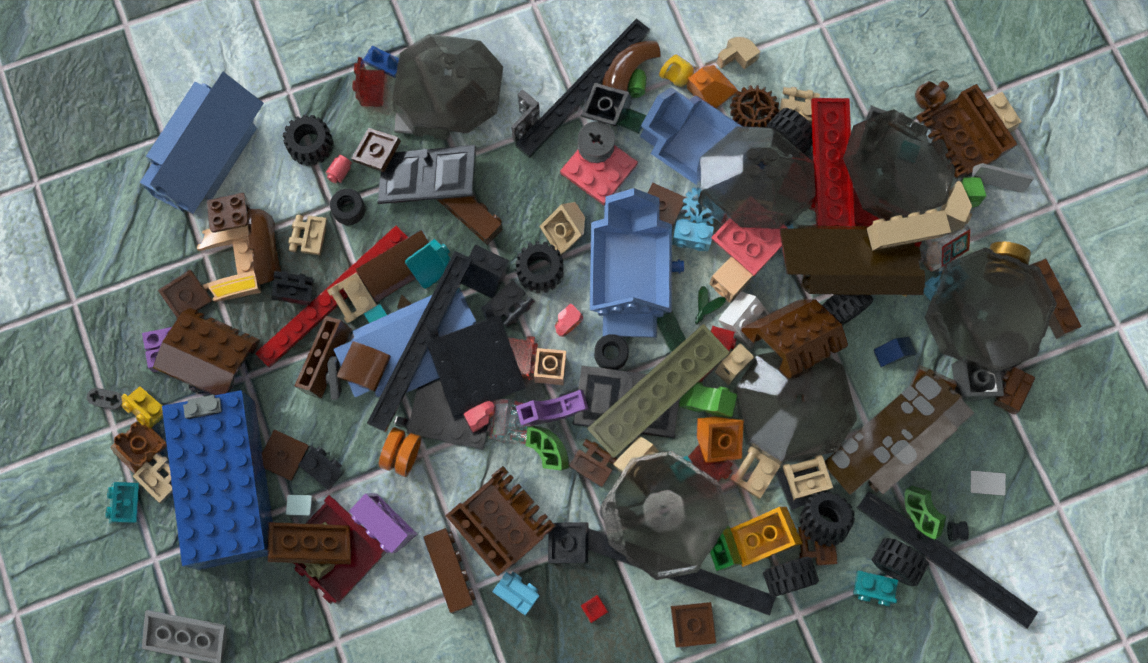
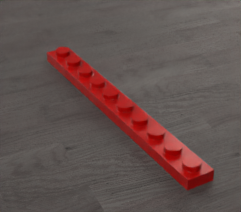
[255,226,408,368]

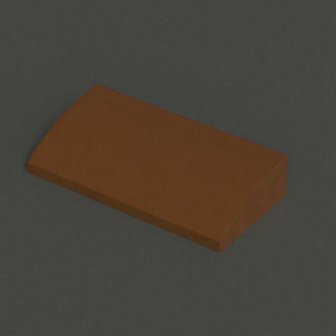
[356,230,429,303]

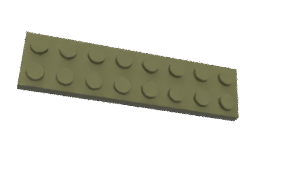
[587,324,730,458]

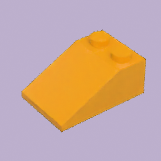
[730,507,802,567]

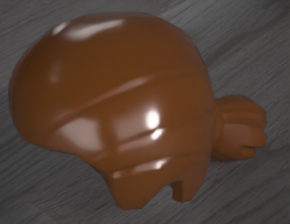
[915,80,949,111]

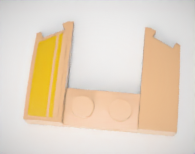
[197,225,261,302]

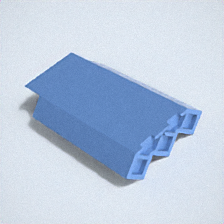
[334,287,476,398]

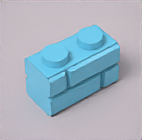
[493,571,540,616]

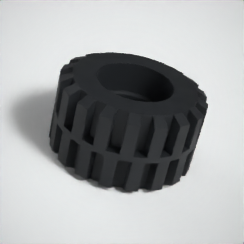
[766,108,813,158]
[283,114,333,166]
[516,241,564,293]
[822,294,874,326]
[799,491,855,547]
[871,538,929,586]
[763,557,819,597]

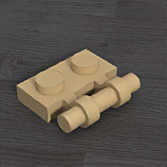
[779,86,820,124]
[288,215,328,256]
[133,453,173,504]

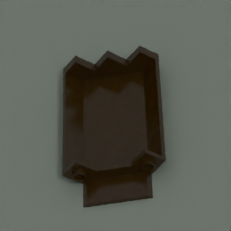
[780,225,926,295]

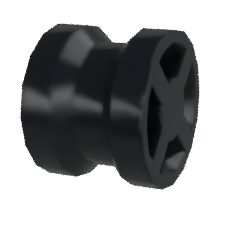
[947,521,969,542]

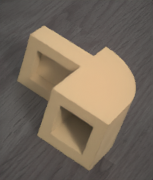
[717,37,761,69]

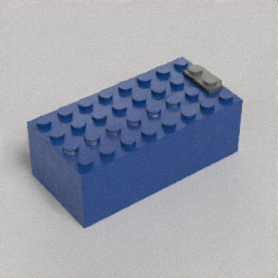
[162,390,273,570]

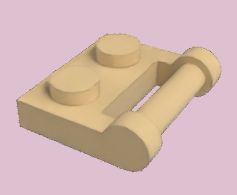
[327,273,377,323]
[730,447,781,499]
[783,455,833,500]

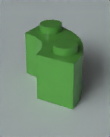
[678,382,737,417]
[526,425,569,471]
[905,485,946,540]

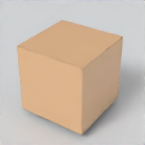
[709,256,753,303]
[534,348,566,385]

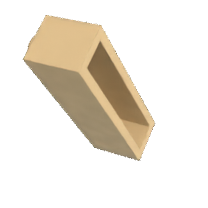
[867,209,951,251]

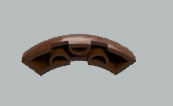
[602,41,661,91]
[247,209,282,285]

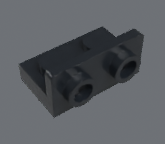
[298,445,344,490]

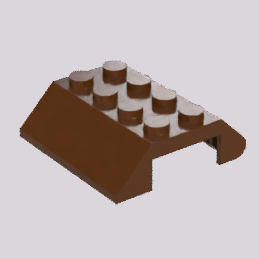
[916,84,1018,179]
[741,299,848,378]
[153,308,260,395]
[445,466,556,577]

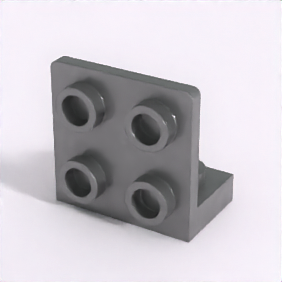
[511,89,540,143]

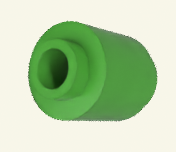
[627,69,647,98]

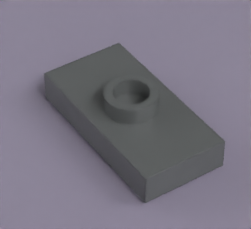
[326,356,342,400]

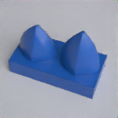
[363,45,404,78]

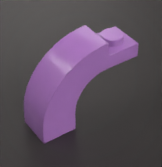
[516,390,588,426]

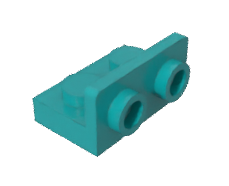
[105,482,139,524]
[853,571,898,607]

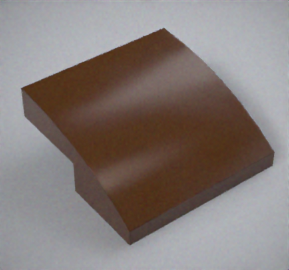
[337,341,391,392]

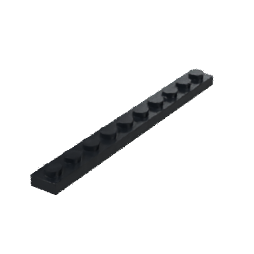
[516,18,650,158]
[367,251,473,433]
[856,491,1038,629]
[588,528,776,615]

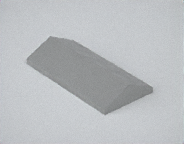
[142,610,227,663]

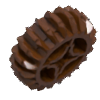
[730,85,780,134]

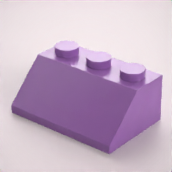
[349,493,418,553]

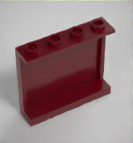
[293,495,387,604]

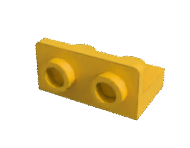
[121,386,163,429]

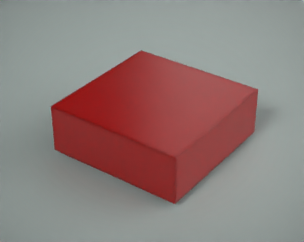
[581,595,608,623]

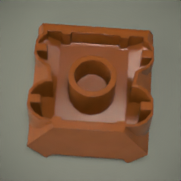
[110,421,167,474]

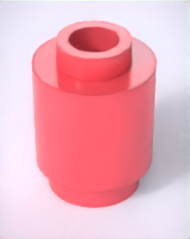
[325,155,352,184]

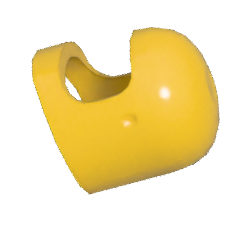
[659,54,694,87]

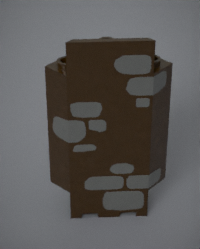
[824,369,974,495]

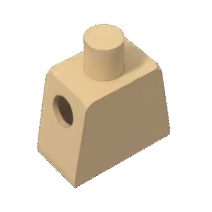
[715,344,754,385]

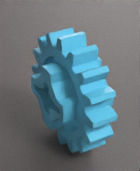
[682,185,724,224]

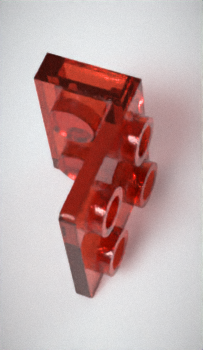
[352,57,385,107]

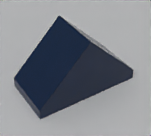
[873,337,917,367]

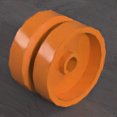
[379,427,421,477]

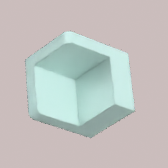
[286,495,315,517]

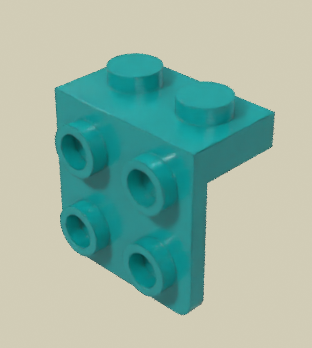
[405,239,451,289]

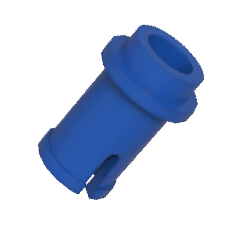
[672,259,684,274]

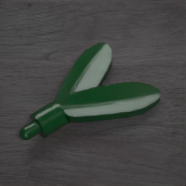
[695,286,726,325]

